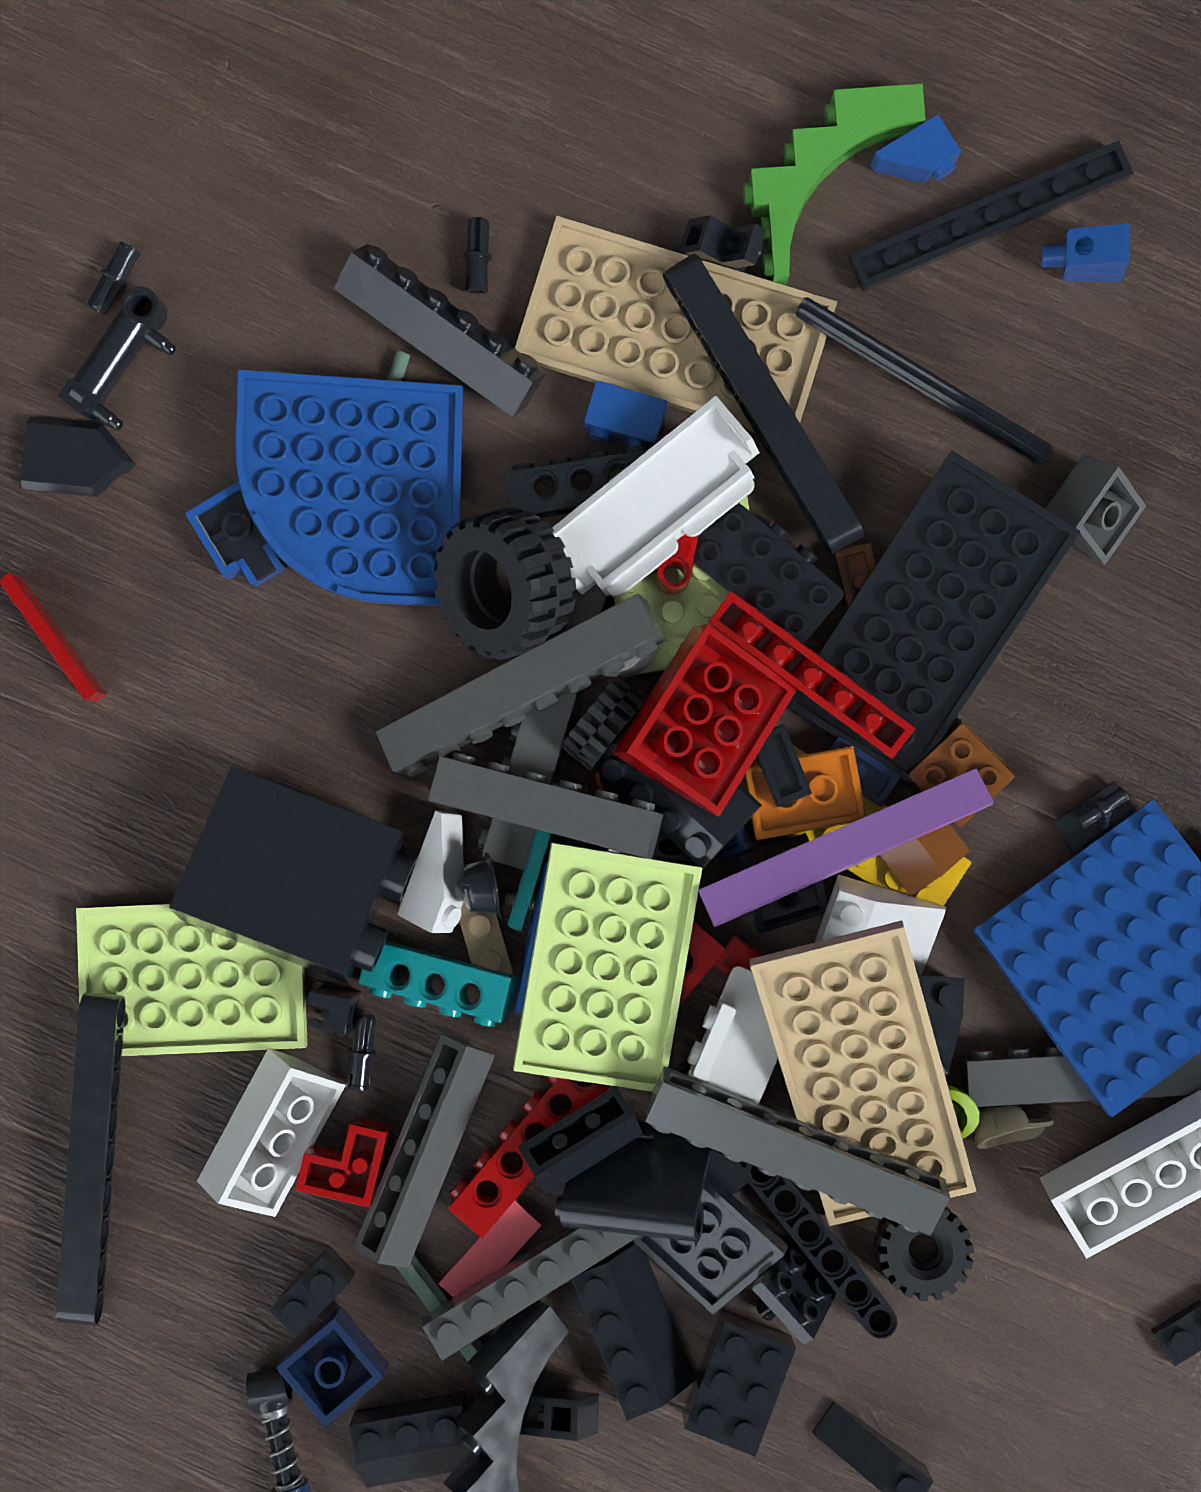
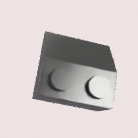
[1046,454,1146,565]

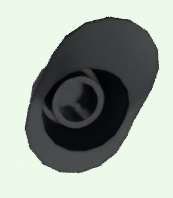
[455,852,504,922]

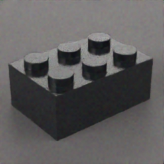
[682,1309,796,1457]

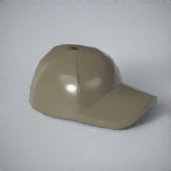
[974,1105,1054,1149]

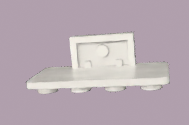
[687,966,778,1104]

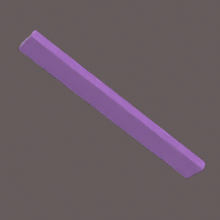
[698,769,994,927]

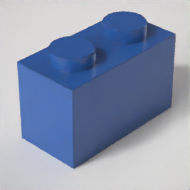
[584,380,668,450]

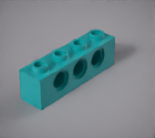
[358,941,520,1027]

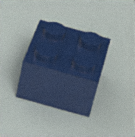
[276,1306,389,1427]

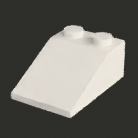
[815,875,946,975]

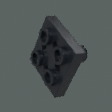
[751,1237,836,1345]

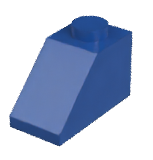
[870,115,962,184]

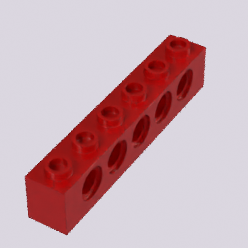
[708,590,916,759]

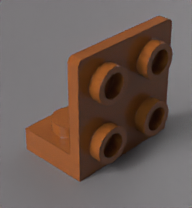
[909,718,1015,827]

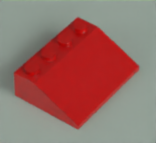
[613,624,797,816]

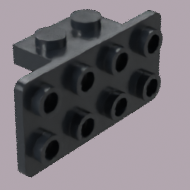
[693,502,844,644]

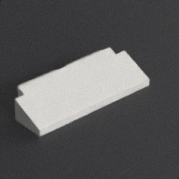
[552,396,759,597]

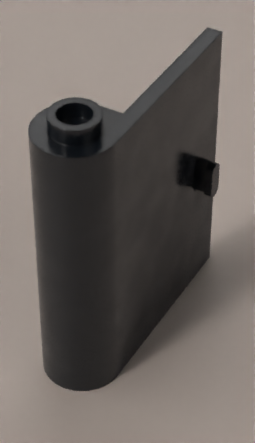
[555,1122,712,1242]

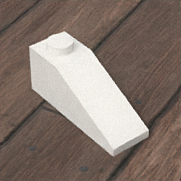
[397,810,464,933]

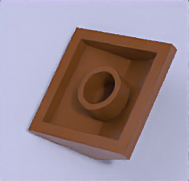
[879,824,970,896]

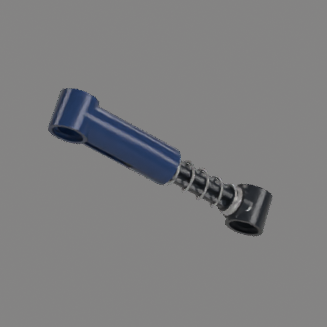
[246,1367,311,1492]

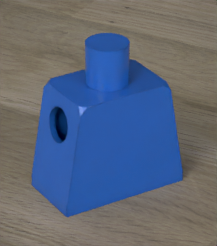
[1041,224,1130,282]

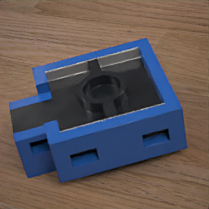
[185,481,287,587]

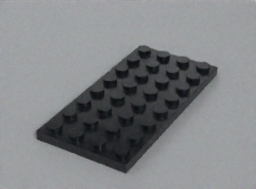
[787,450,1081,784]

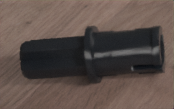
[463,217,492,294]
[87,241,141,315]
[345,1013,376,1090]

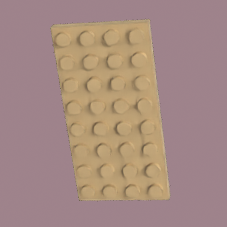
[515,216,838,432]
[750,920,976,1226]

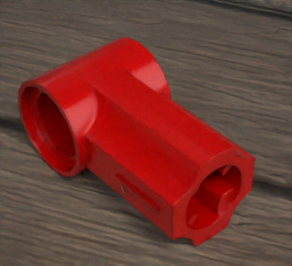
[656,534,699,595]

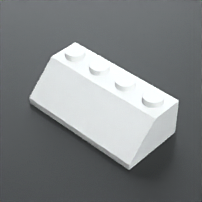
[197,1048,345,1217]

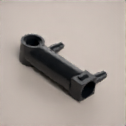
[58,286,176,430]

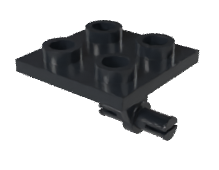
[1052,782,1135,855]

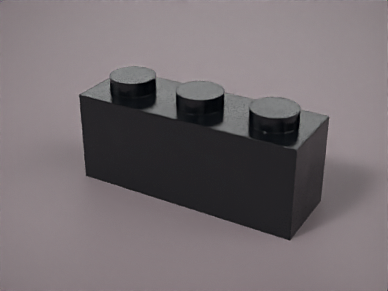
[517,1086,643,1195]

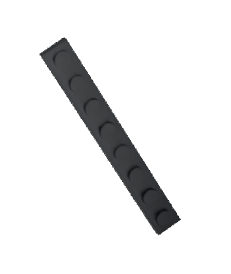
[848,140,1134,292]

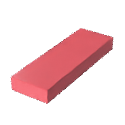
[439,1199,542,1297]

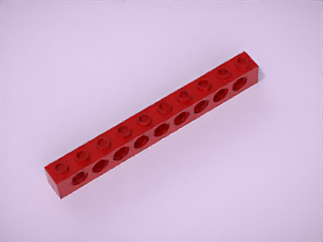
[448,921,727,1239]

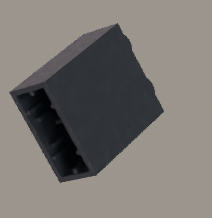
[169,766,417,984]

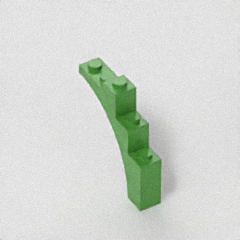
[743,83,926,286]

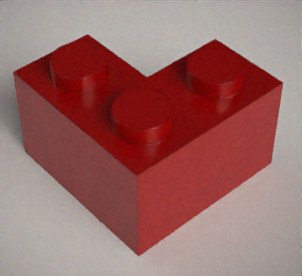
[295,1117,392,1207]

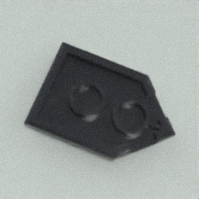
[21,417,136,497]

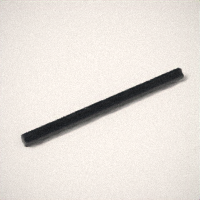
[795,297,1053,464]

